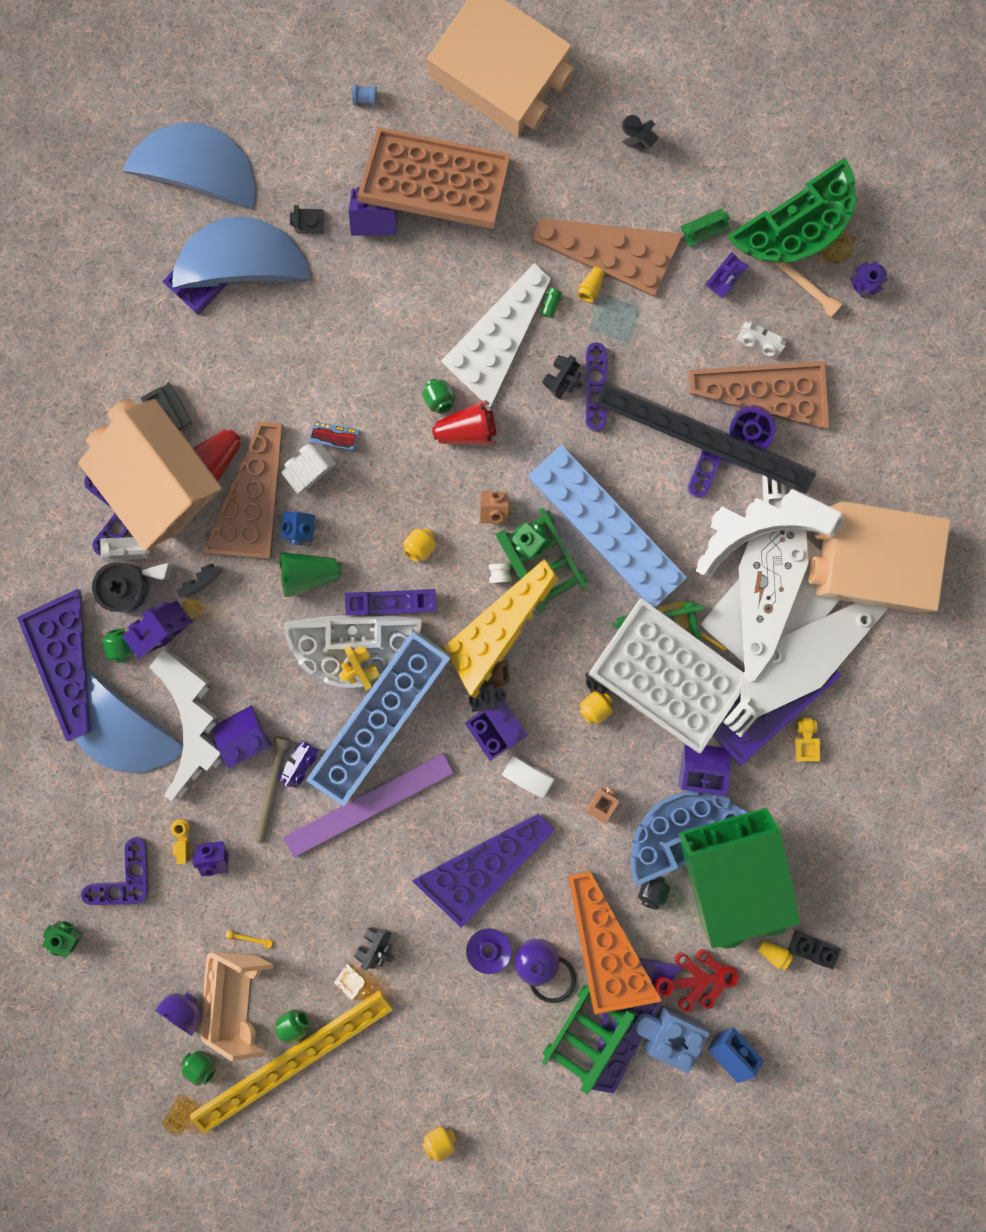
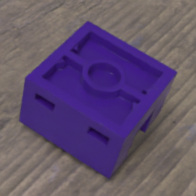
[122,601,193,659]

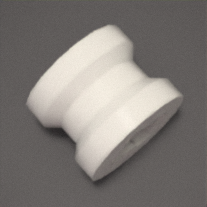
[489,563,512,583]

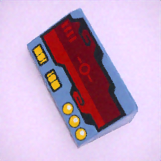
[309,421,359,452]

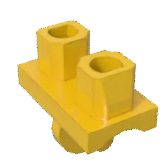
[339,646,380,690]

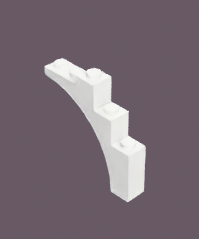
[696,489,845,578]
[149,649,223,801]

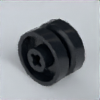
[92,562,149,612]

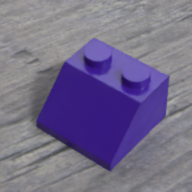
[212,705,272,769]

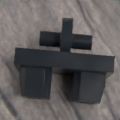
[622,115,659,152]
[542,355,583,400]
[354,927,394,971]

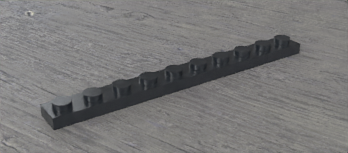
[596,381,816,493]

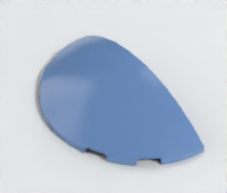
[123,123,255,210]
[173,217,310,289]
[75,667,183,773]
[630,791,747,886]

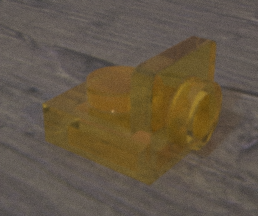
[334,964,375,1000]
[161,1093,198,1135]

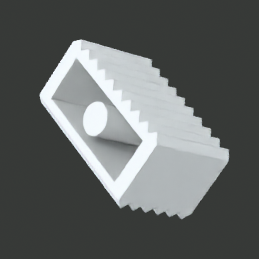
[281,443,336,494]

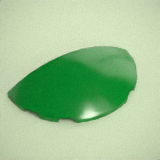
[727,157,856,263]

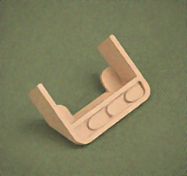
[200,952,273,1061]

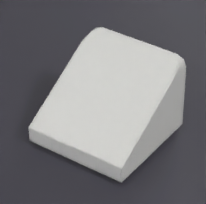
[142,563,173,580]

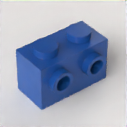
[707,1027,764,1083]

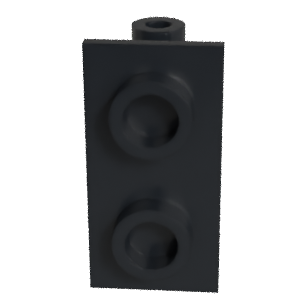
[469,684,507,712]

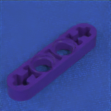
[585,342,607,432]

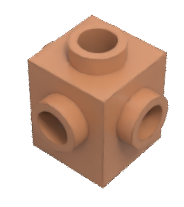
[480,491,513,524]

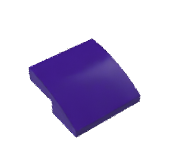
[162,269,228,315]

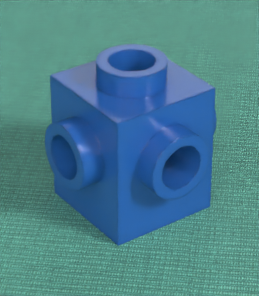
[281,511,315,546]

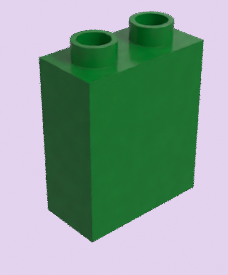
[678,807,801,949]

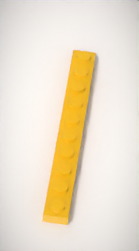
[190,990,393,1134]

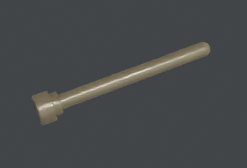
[256,736,292,843]

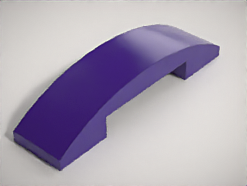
[345,589,436,615]

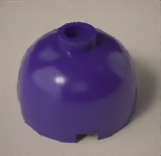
[729,405,776,449]
[515,939,560,986]
[154,992,202,1036]

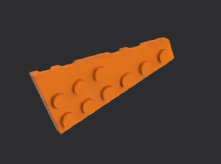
[568,872,662,1014]

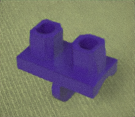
[705,252,749,299]

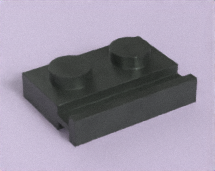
[140,382,192,430]

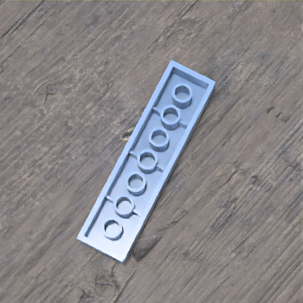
[527,445,687,608]
[306,629,450,807]

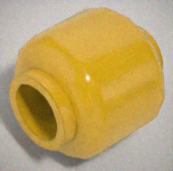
[403,528,437,562]
[579,691,613,725]
[422,1126,457,1162]

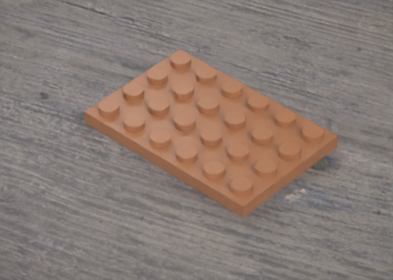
[357,127,510,229]

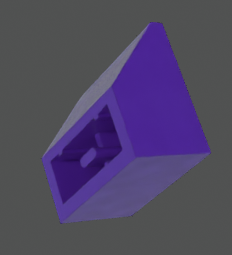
[349,187,397,236]
[465,701,528,761]
[678,743,730,796]

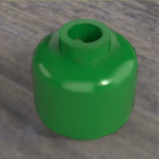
[422,379,455,414]
[103,628,134,663]
[276,1009,310,1044]
[181,1050,216,1086]

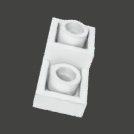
[502,755,555,798]

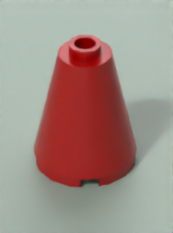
[432,400,497,446]
[192,429,241,483]

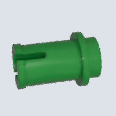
[540,288,563,319]

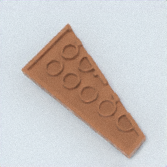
[532,218,683,297]
[688,361,829,430]
[202,421,283,559]

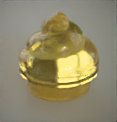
[182,599,203,624]

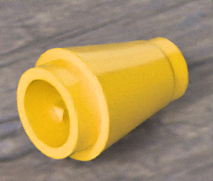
[577,267,605,303]
[757,940,793,971]

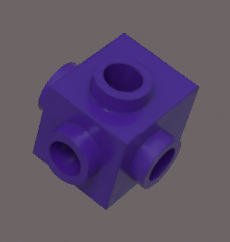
[850,261,888,298]
[193,841,229,877]

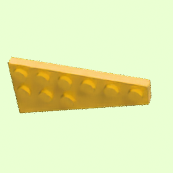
[444,560,559,698]

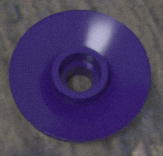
[466,928,511,974]

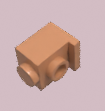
[585,786,620,824]

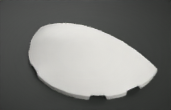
[284,615,422,688]

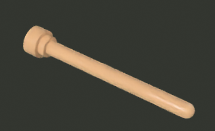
[775,262,843,318]

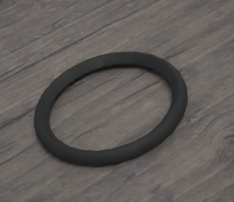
[529,956,576,1003]

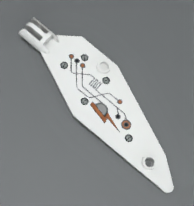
[739,475,808,682]

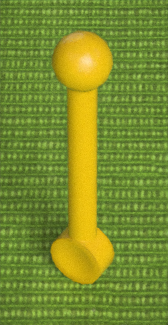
[226,930,273,948]

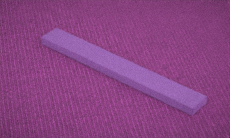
[283,753,454,857]

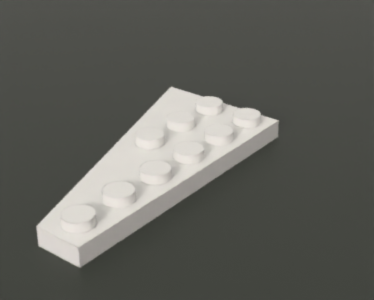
[441,263,551,408]

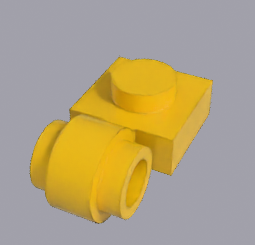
[795,718,820,762]
[171,818,191,864]

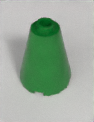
[279,552,342,597]

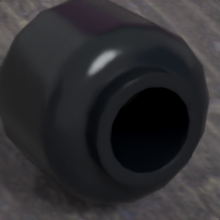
[638,876,670,910]

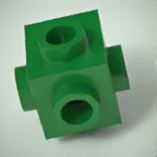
[512,522,553,558]
[41,920,83,959]

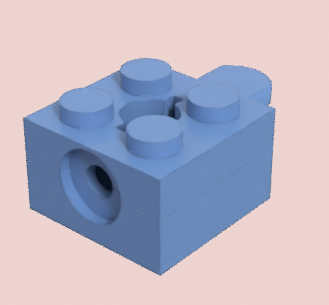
[634,1005,709,1074]

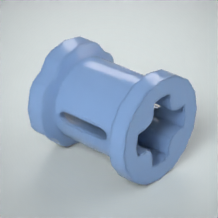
[352,83,377,107]

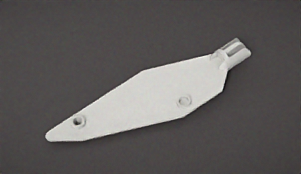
[724,603,888,737]

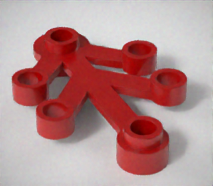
[654,949,739,1012]

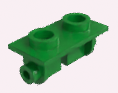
[680,208,731,247]

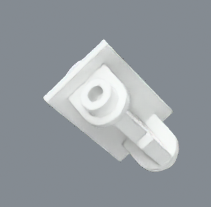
[736,321,786,359]
[100,537,150,561]

